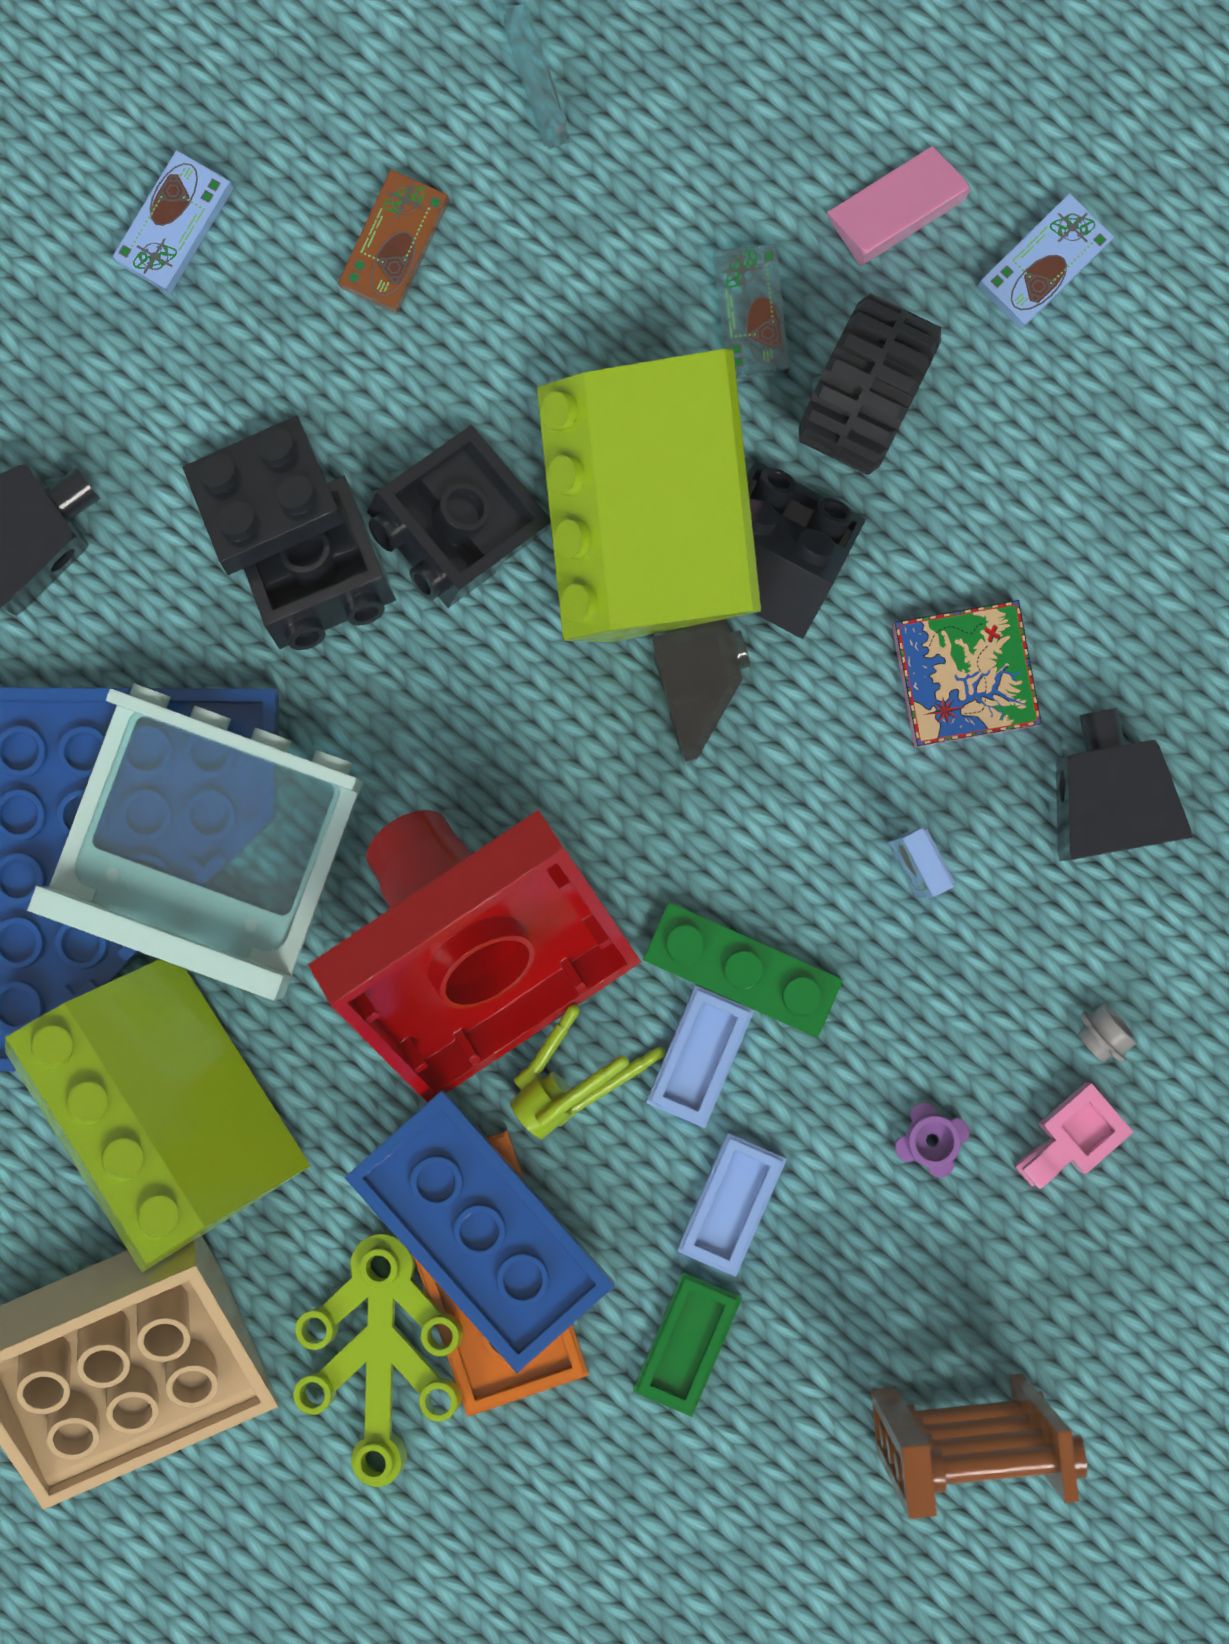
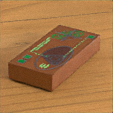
[338,169,449,314]

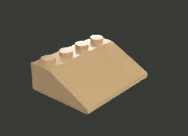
[0,1236,278,1510]

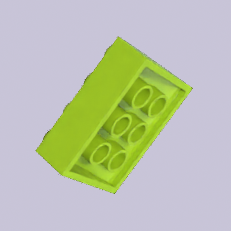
[537,348,761,642]
[5,959,311,1273]

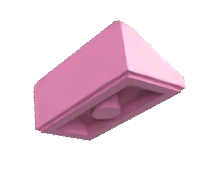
[826,146,971,267]

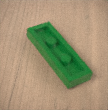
[643,902,843,1038]

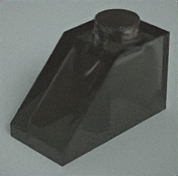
[650,619,750,766]

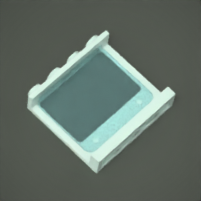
[27,683,363,1001]

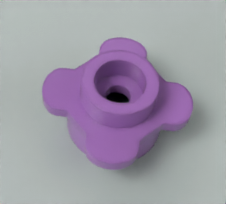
[895,1102,970,1177]

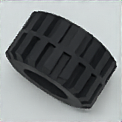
[799,293,941,475]

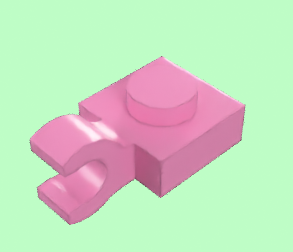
[1014,1082,1133,1189]

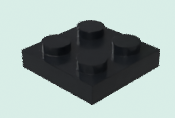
[182,415,345,575]

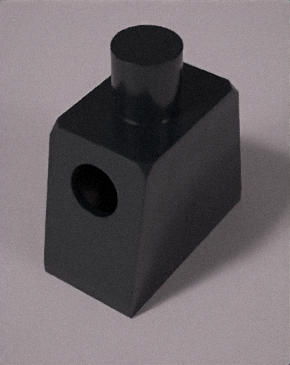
[0,464,101,616]
[1056,708,1192,861]

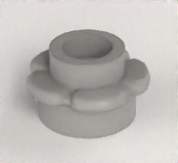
[1078,1003,1138,1063]

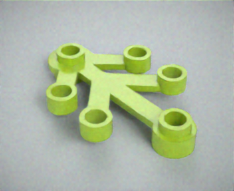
[293,1233,463,1487]

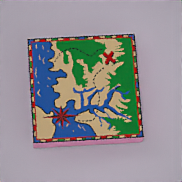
[892,600,1042,748]

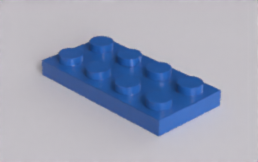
[344,1089,615,1373]

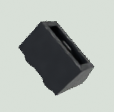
[747,460,866,639]

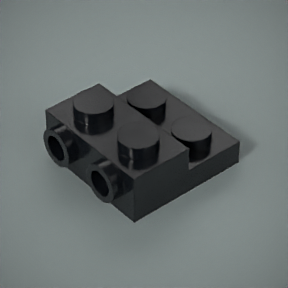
[367,425,551,608]
[244,475,396,650]

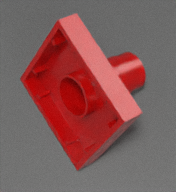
[307,810,641,1103]

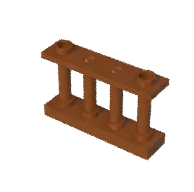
[870,1374,1087,1519]

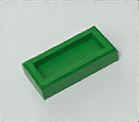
[633,1270,742,1417]

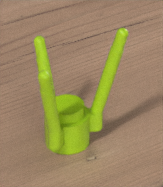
[510,1005,666,1140]

